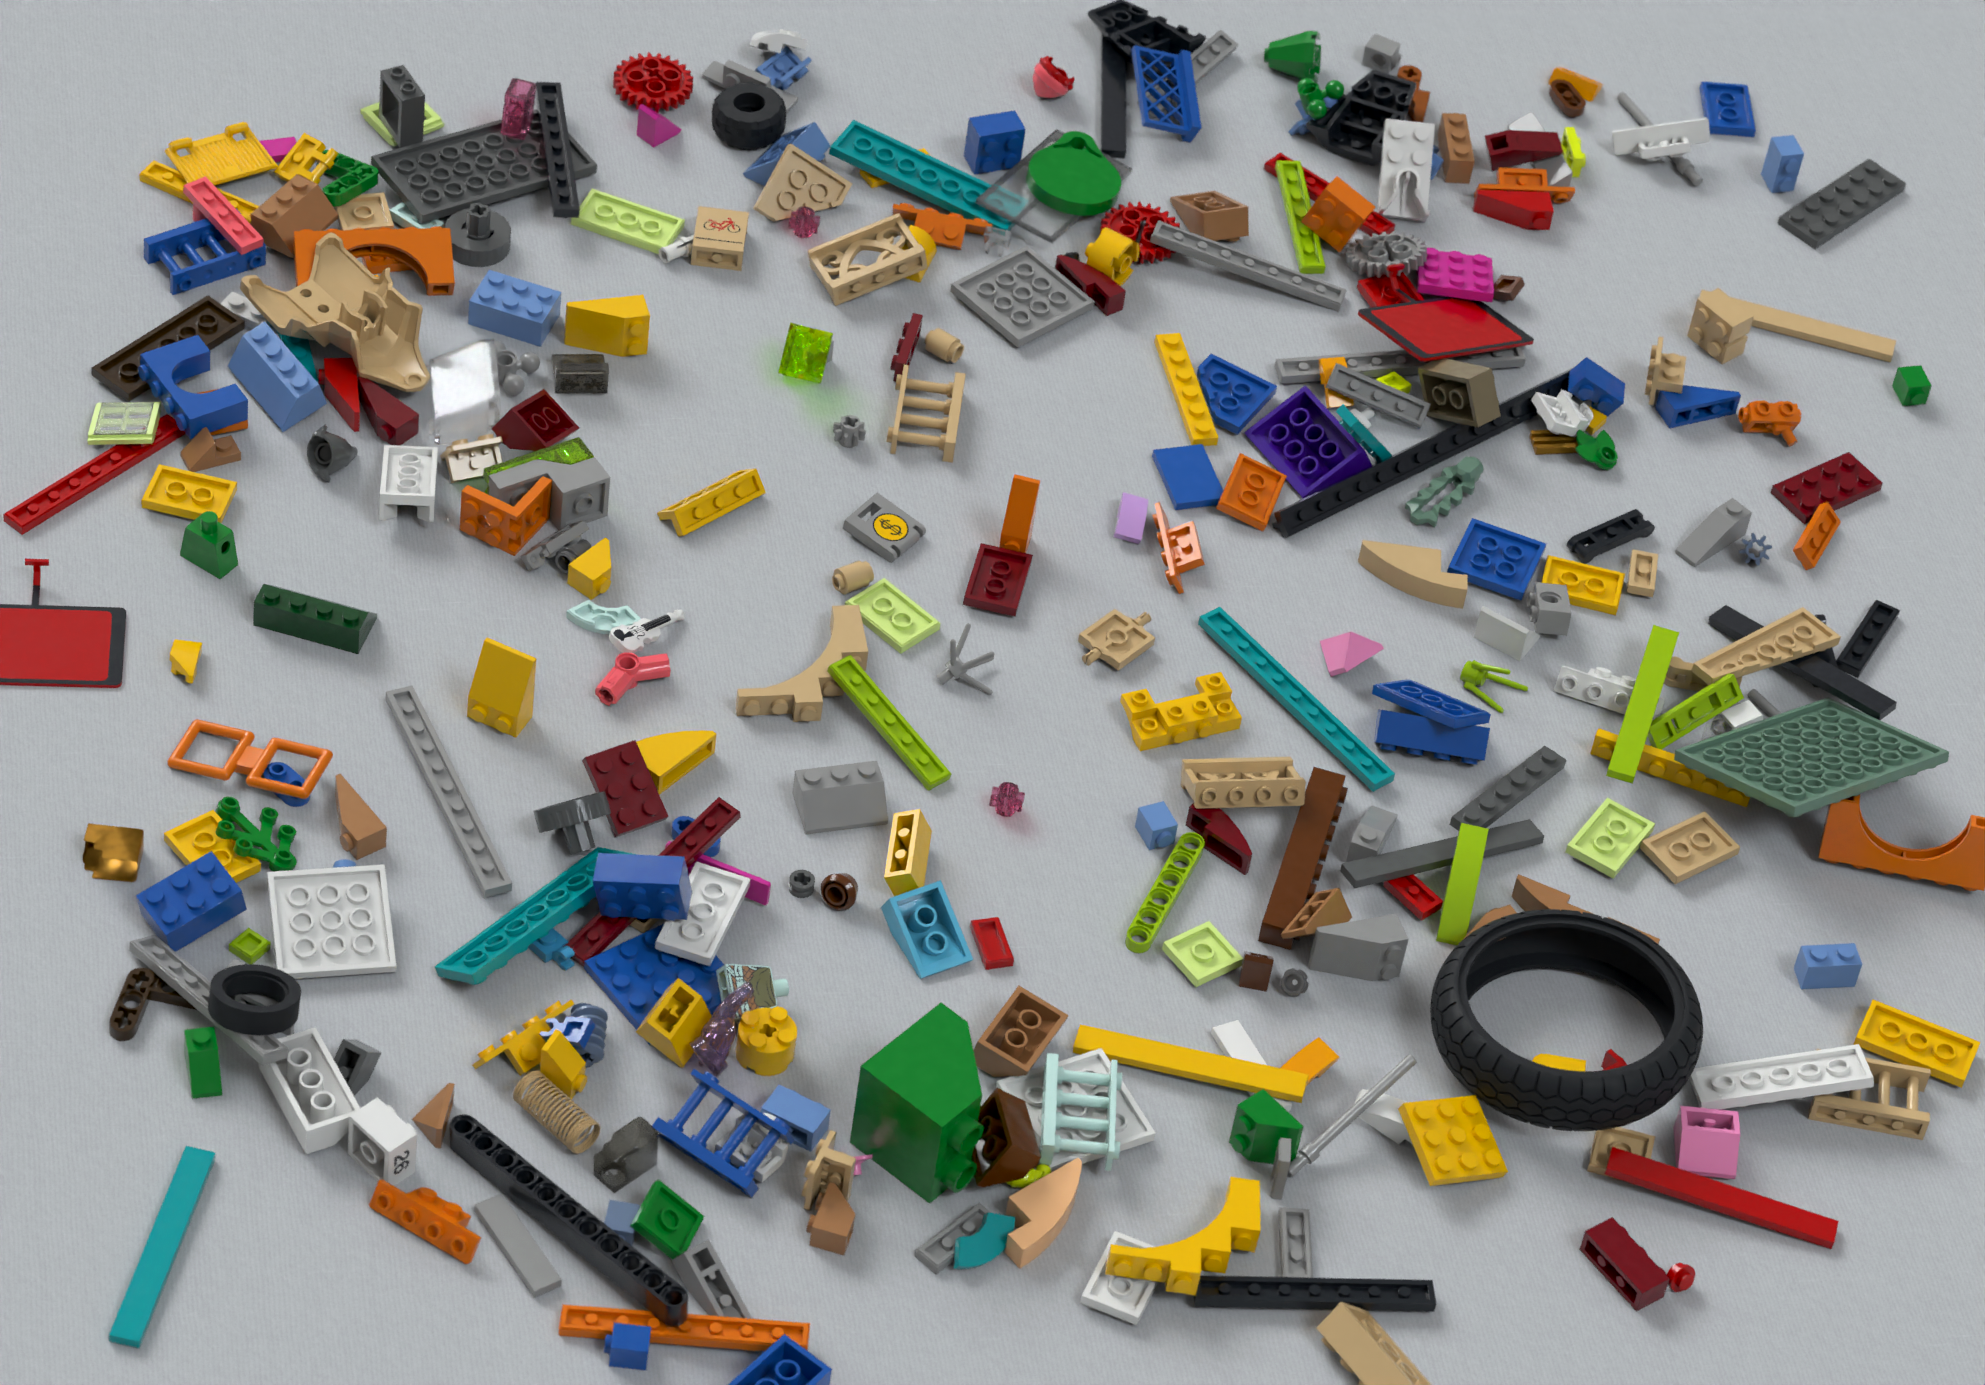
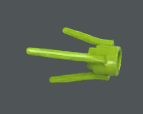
[1460,660,1528,713]

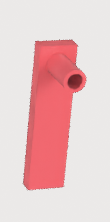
[183,176,264,255]

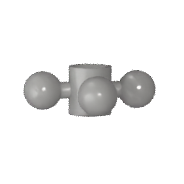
[485,340,540,395]

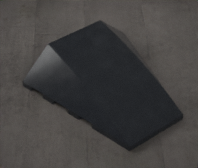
[1088,0,1206,80]
[1306,70,1417,166]

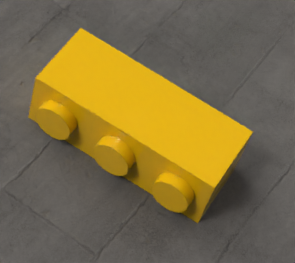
[884,809,932,896]

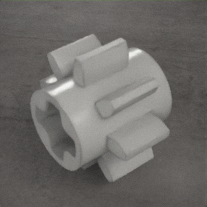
[833,415,866,448]

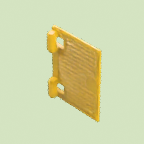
[165,121,278,186]

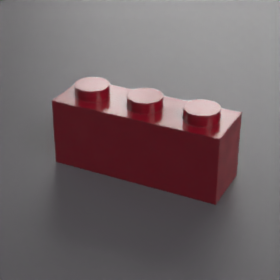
[1579,1217,1670,1312]

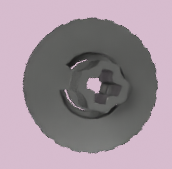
[444,202,511,267]
[533,791,611,854]

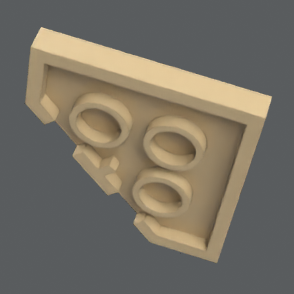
[753,144,852,222]

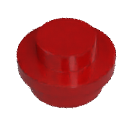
[1667,1263,1695,1292]

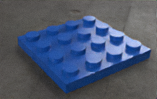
[584,923,724,1045]

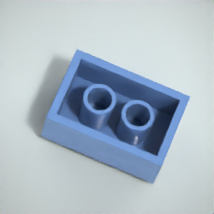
[468,270,561,347]

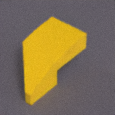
[169,639,202,684]

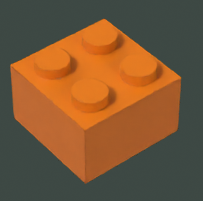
[1301,176,1376,253]

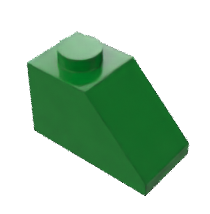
[184,1026,222,1099]

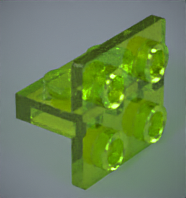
[778,323,833,383]

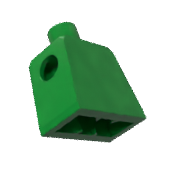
[180,511,238,579]

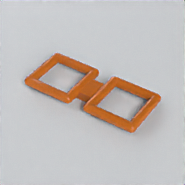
[167,719,333,799]

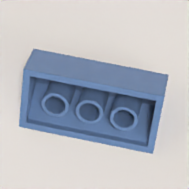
[228,321,327,432]

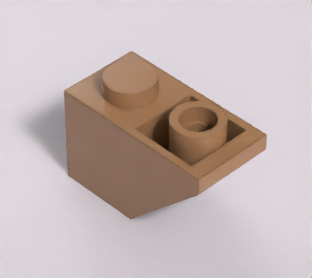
[806,1182,856,1256]

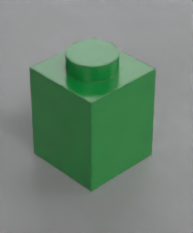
[1892,365,1932,406]

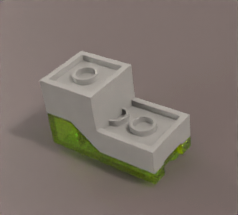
[483,437,610,530]

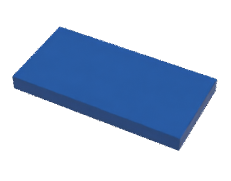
[1372,679,1491,729]

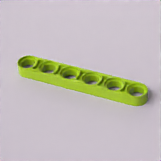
[1125,832,1205,953]

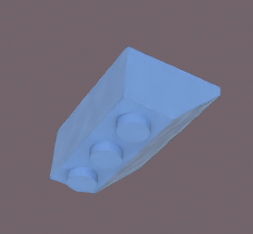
[743,122,831,186]

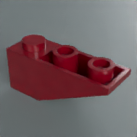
[1485,130,1563,171]

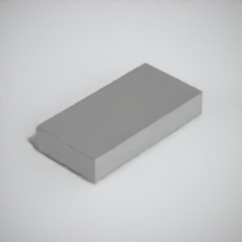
[1270,1138,1291,1200]

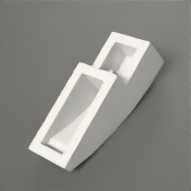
[1354,1089,1412,1144]

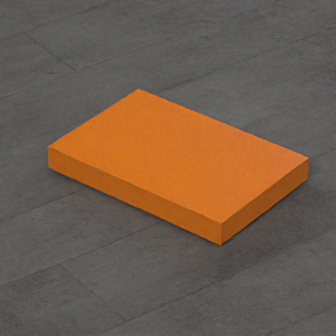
[1216,453,1287,531]

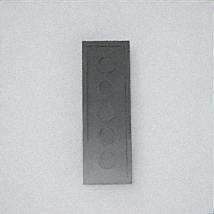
[1777,159,1906,249]

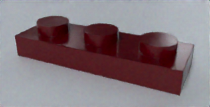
[890,313,923,382]

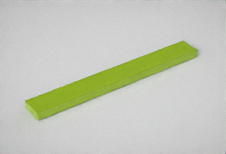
[1606,625,1679,784]

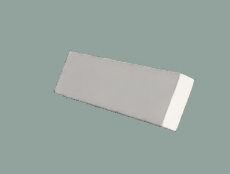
[1211,1020,1292,1111]

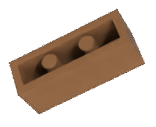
[1437,113,1474,184]

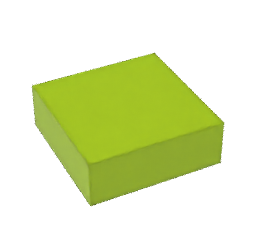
[229,927,271,964]

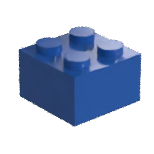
[964,110,1026,175]

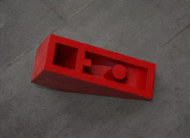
[1473,190,1554,230]
[318,358,360,432]

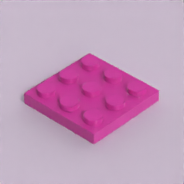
[1417,247,1494,303]

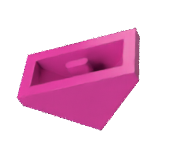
[637,104,682,148]

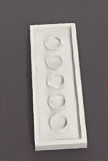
[1689,1044,1874,1110]

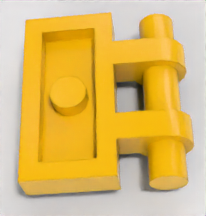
[274,133,338,184]

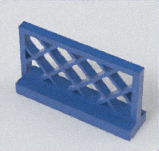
[1131,45,1202,143]

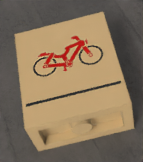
[691,206,749,271]

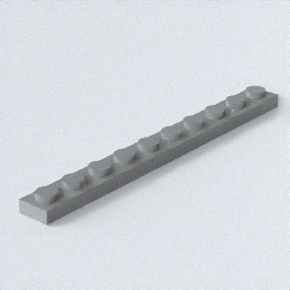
[1274,346,1526,384]
[385,686,512,898]

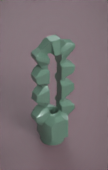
[1405,456,1484,527]

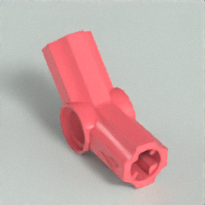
[595,652,671,706]

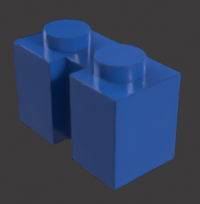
[1568,357,1625,417]

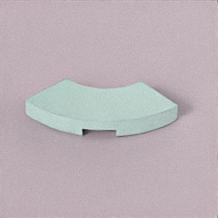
[566,600,641,634]

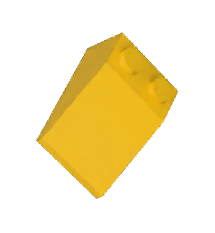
[564,295,650,357]
[467,637,536,738]

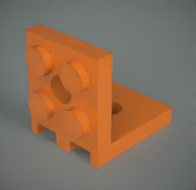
[460,476,552,556]

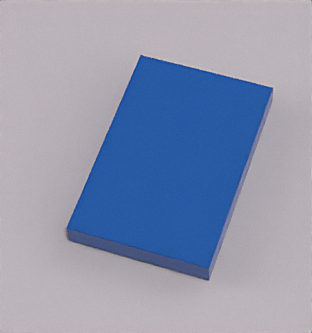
[1699,81,1756,137]
[1152,444,1223,510]

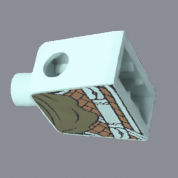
[716,964,789,1025]

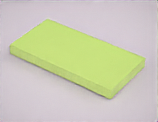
[571,189,685,254]

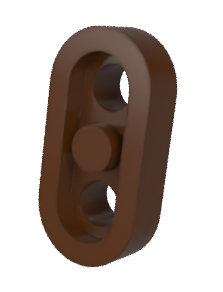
[1549,79,1586,117]

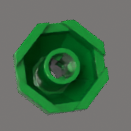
[1264,31,1321,82]

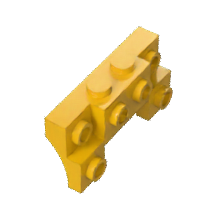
[1120,672,1242,751]

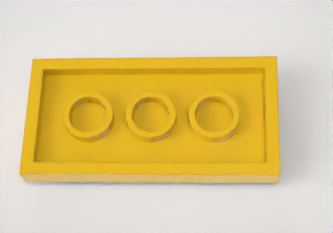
[1853,999,1981,1088]

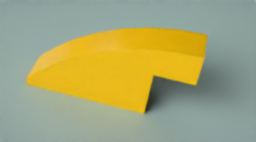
[637,730,717,795]

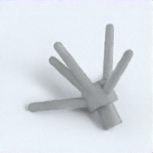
[936,623,995,695]

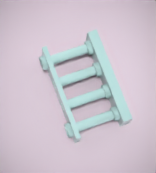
[1039,1053,1122,1171]

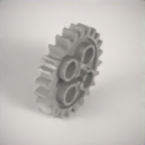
[1346,231,1427,278]

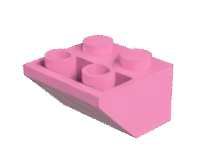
[1673,1106,1740,1179]

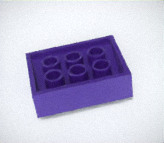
[1244,385,1372,499]

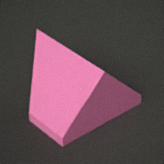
[1320,632,1384,677]

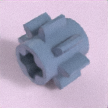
[1739,533,1772,566]

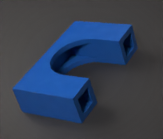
[138,335,248,439]

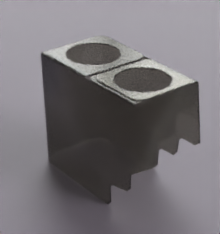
[594,1117,658,1193]

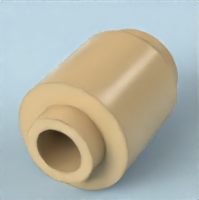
[925,328,964,363]
[832,561,874,594]

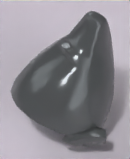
[307,424,358,482]

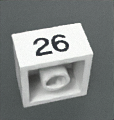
[348,1097,417,1186]

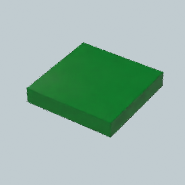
[631,1179,705,1260]

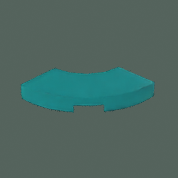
[954,1212,1015,1269]

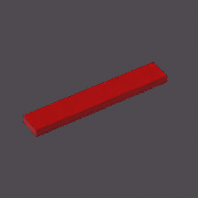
[1264,152,1396,237]

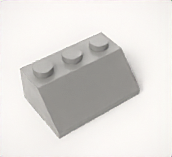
[792,761,888,834]

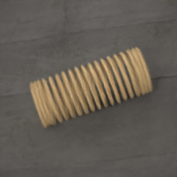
[513,1070,601,1154]

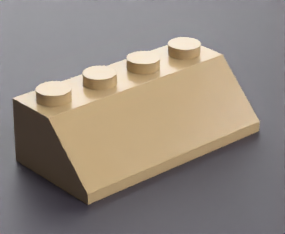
[1317,1302,1432,1385]

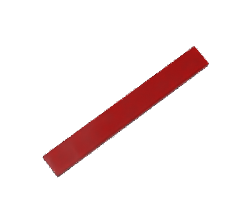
[3,414,185,535]
[1604,1146,1839,1249]

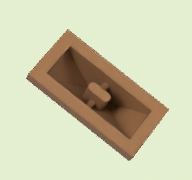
[412,1083,455,1149]

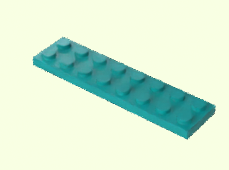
[829,120,1029,237]
[434,847,636,985]

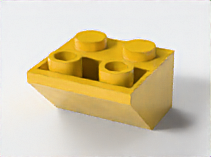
[636,978,715,1068]

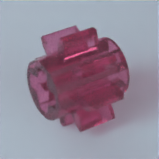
[788,206,820,238]
[989,782,1025,817]

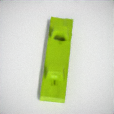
[1648,673,1744,750]

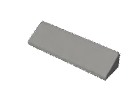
[1507,112,1573,187]

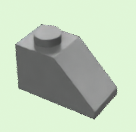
[334,1039,382,1096]

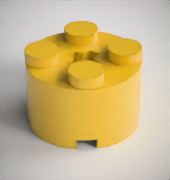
[1085,227,1140,286]
[736,1007,797,1076]

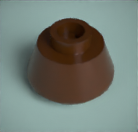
[821,873,858,911]

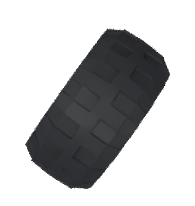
[712,82,786,150]

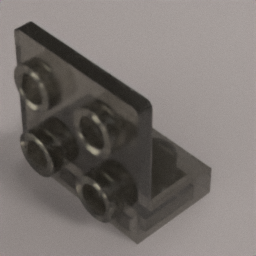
[551,354,609,394]

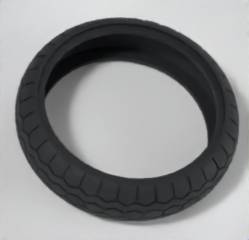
[1430,909,1703,1132]

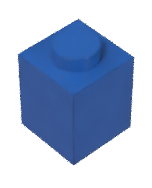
[604,1323,651,1371]

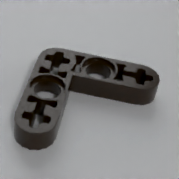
[109,968,197,1041]

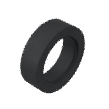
[208,964,301,1036]

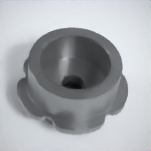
[1281,968,1309,997]

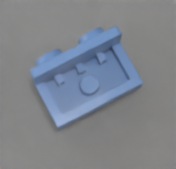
[755,46,812,91]

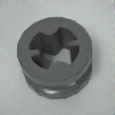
[788,869,815,898]

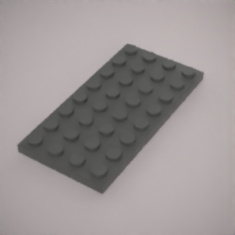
[371,109,597,224]

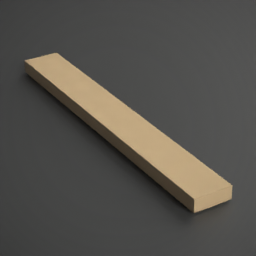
[1700,290,1896,362]

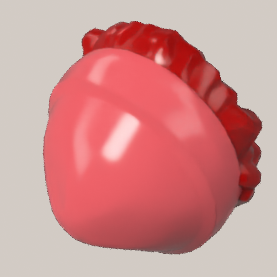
[1033,55,1075,98]

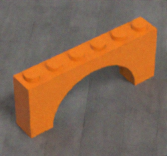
[293,226,455,296]
[1819,795,1985,891]

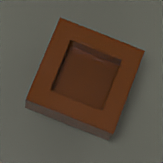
[1493,275,1525,301]

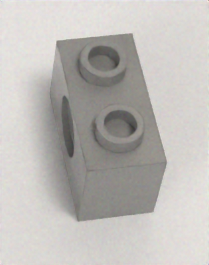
[1527,582,1572,636]

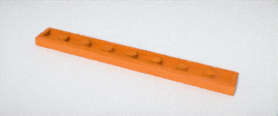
[559,1304,810,1351]

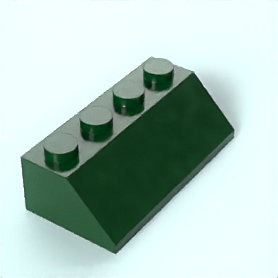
[253,584,377,654]

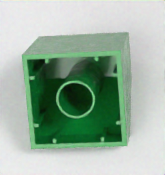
[850,1002,984,1204]

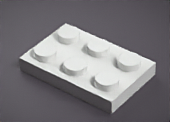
[1080,1231,1158,1325]

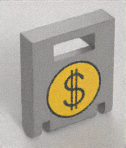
[843,492,926,562]

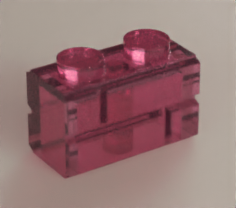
[500,78,536,140]

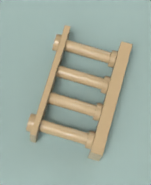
[887,365,966,463]
[1808,1049,1931,1140]

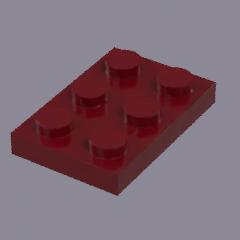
[963,543,1033,617]
[582,740,669,838]

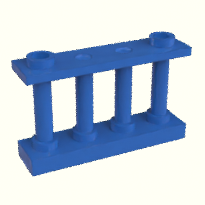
[144,208,266,295]
[651,1069,794,1198]

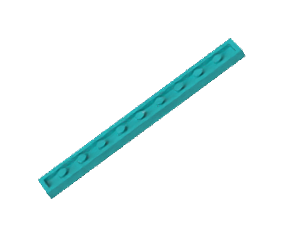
[1198,607,1395,792]

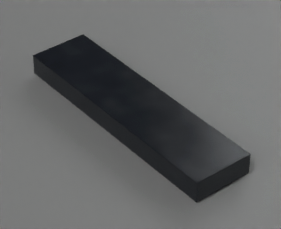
[1836,600,1900,678]

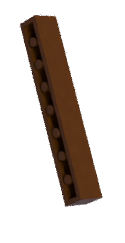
[1258,767,1348,950]

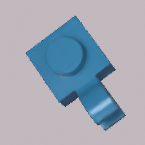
[528,928,575,971]

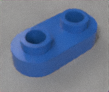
[263,762,310,807]

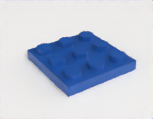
[1447,518,1546,601]

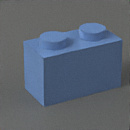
[1761,135,1804,193]
[1794,943,1863,989]
[761,1085,831,1152]

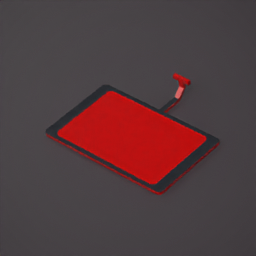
[1358,263,1534,361]
[0,558,126,688]

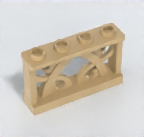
[808,213,928,306]
[1181,757,1306,809]

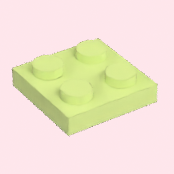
[1162,921,1243,987]

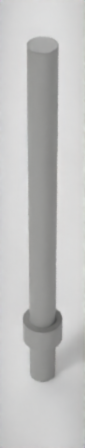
[1617,92,1703,186]
[1288,1054,1417,1177]

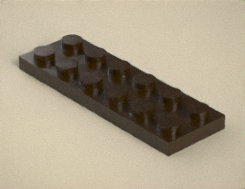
[92,295,245,402]

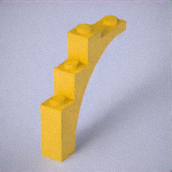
[1105,1177,1261,1295]

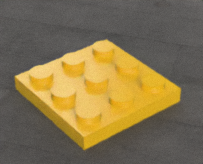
[1398,1095,1508,1186]

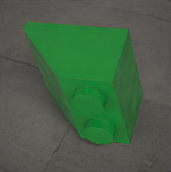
[1229,1089,1304,1164]

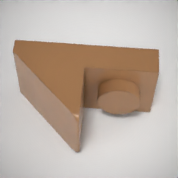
[180,427,241,472]

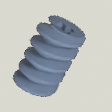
[571,1003,608,1068]

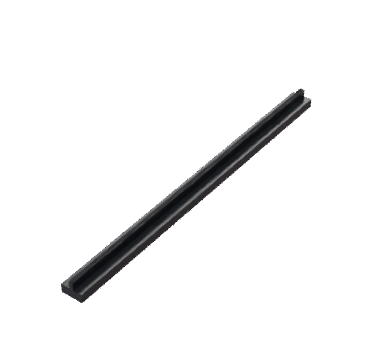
[1272,367,1575,538]

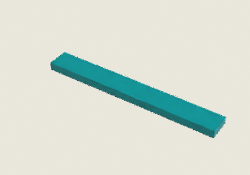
[109,1146,215,1348]

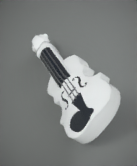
[609,609,685,654]

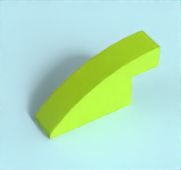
[1436,823,1489,946]

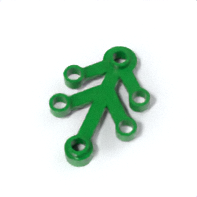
[215,796,297,872]

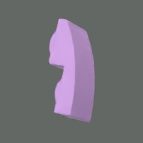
[1114,492,1148,544]

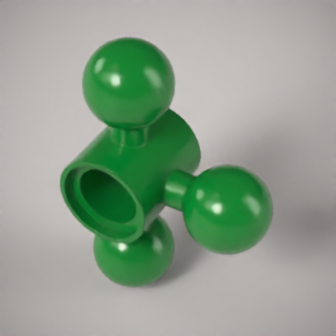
[1297,78,1344,119]

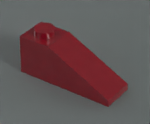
[358,376,419,446]

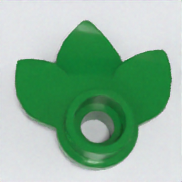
[1575,430,1618,470]

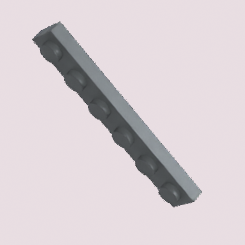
[1449,746,1567,831]

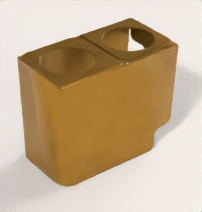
[82,823,144,882]

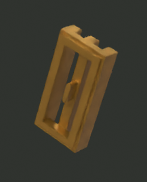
[1529,430,1579,455]

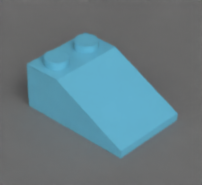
[881,880,973,979]

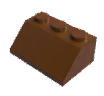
[971,1088,1041,1188]

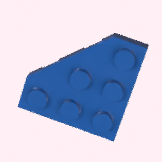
[1197,354,1277,435]

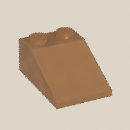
[1170,190,1249,242]

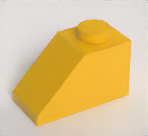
[567,538,611,600]
[539,1030,588,1100]

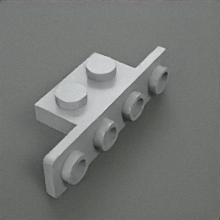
[702,60,798,114]

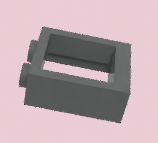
[379,65,425,148]

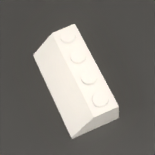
[259,1027,360,1154]

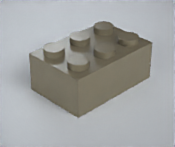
[1418,358,1501,427]

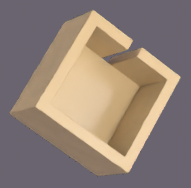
[1687,288,1754,364]

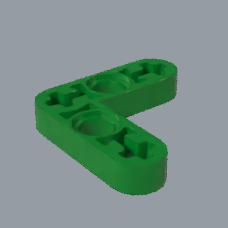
[316,150,378,207]

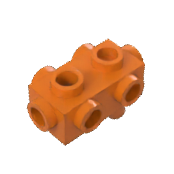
[1738,400,1801,446]

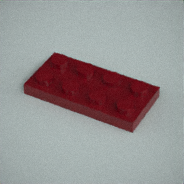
[1771,452,1883,524]

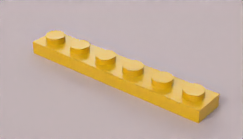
[1154,333,1218,446]
[1590,728,1750,807]

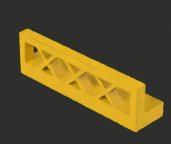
[657,468,766,536]

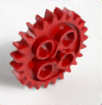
[613,52,693,113]
[1100,202,1180,264]

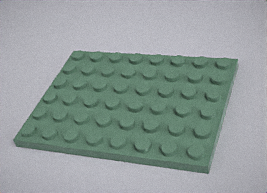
[1674,697,1949,817]

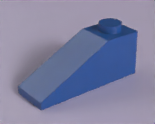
[1655,385,1741,429]

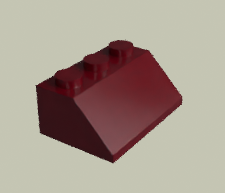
[492,389,579,452]

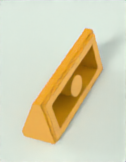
[1549,67,1603,101]

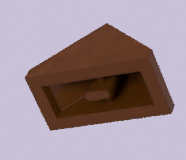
[1239,951,1274,992]

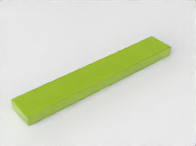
[1275,161,1326,274]
[827,655,951,791]

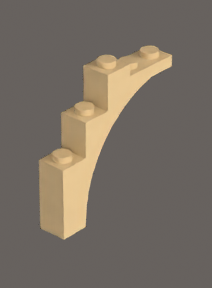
[735,605,868,722]

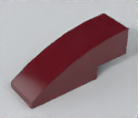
[1055,254,1126,316]
[1185,803,1252,875]

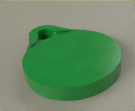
[1026,131,1121,216]

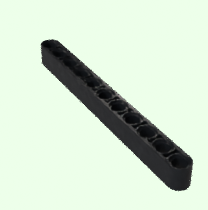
[450,1114,688,1327]

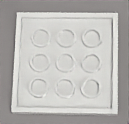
[267,864,397,979]
[996,1048,1156,1172]

